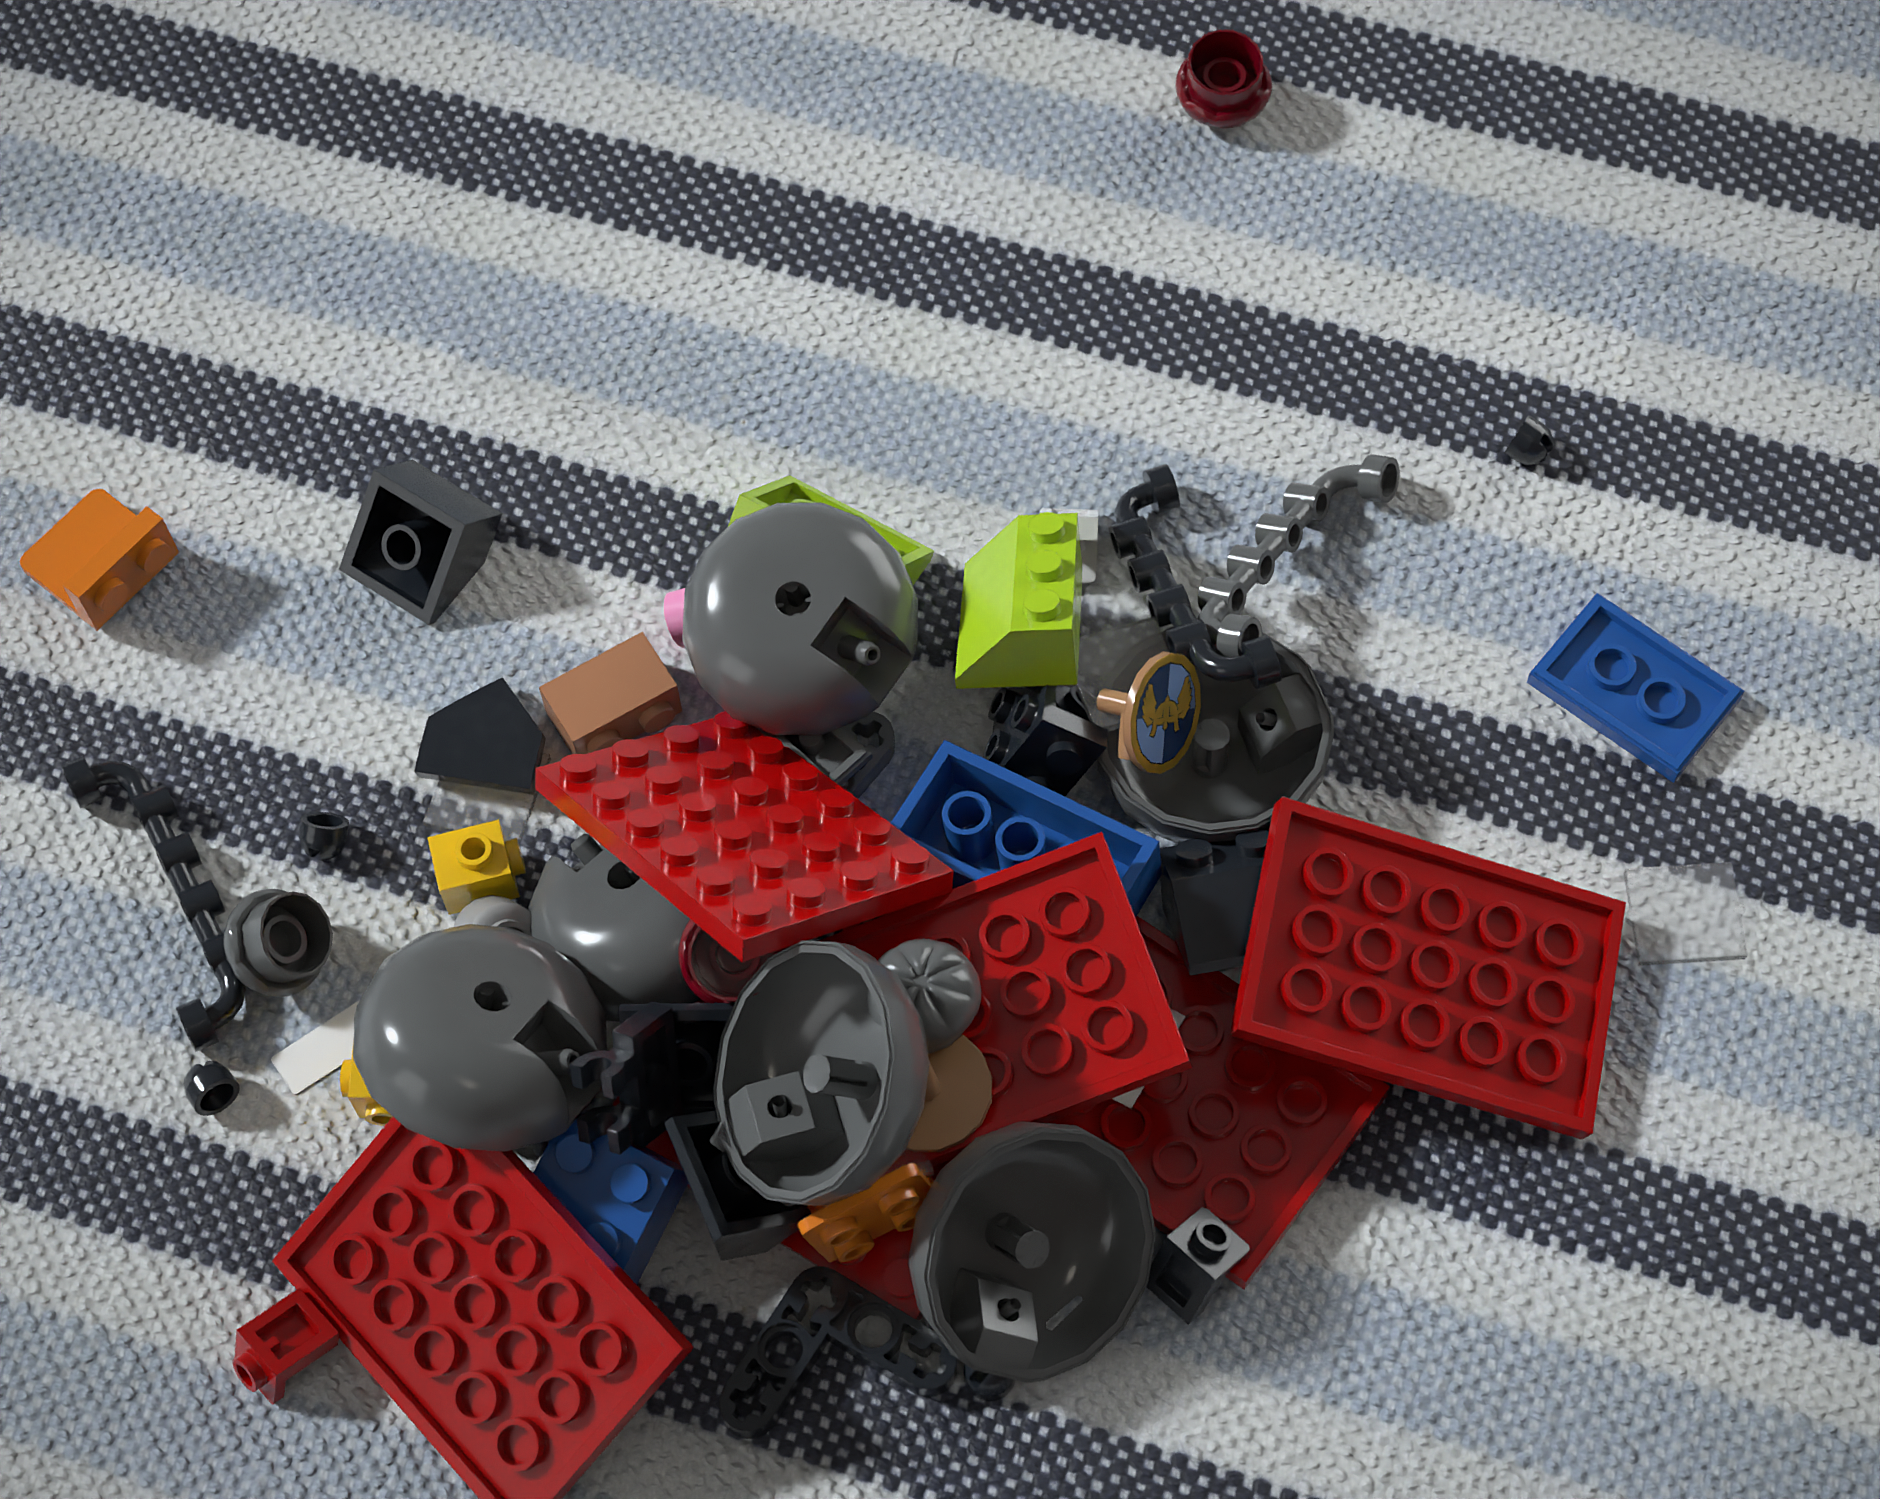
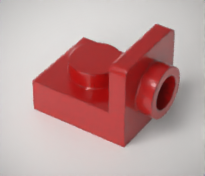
[233,1288,339,1404]

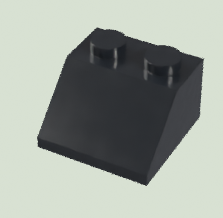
[339,460,503,625]
[1160,829,1269,976]
[664,1110,811,1261]

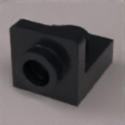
[1146,1208,1250,1325]

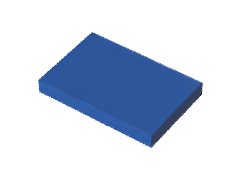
[1527,593,1744,783]

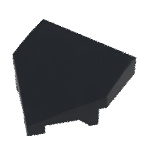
[414,677,546,795]

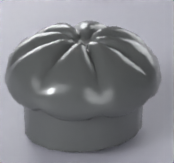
[223,889,333,997]
[866,939,981,1054]

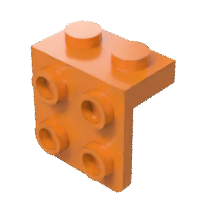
[20,489,180,631]
[798,1163,933,1262]

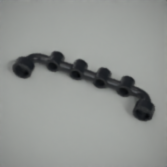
[1109,464,1282,689]
[61,756,246,1052]

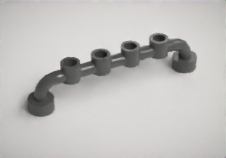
[1197,454,1400,658]

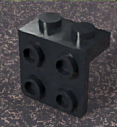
[983,684,1109,796]

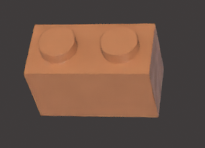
[539,631,682,754]

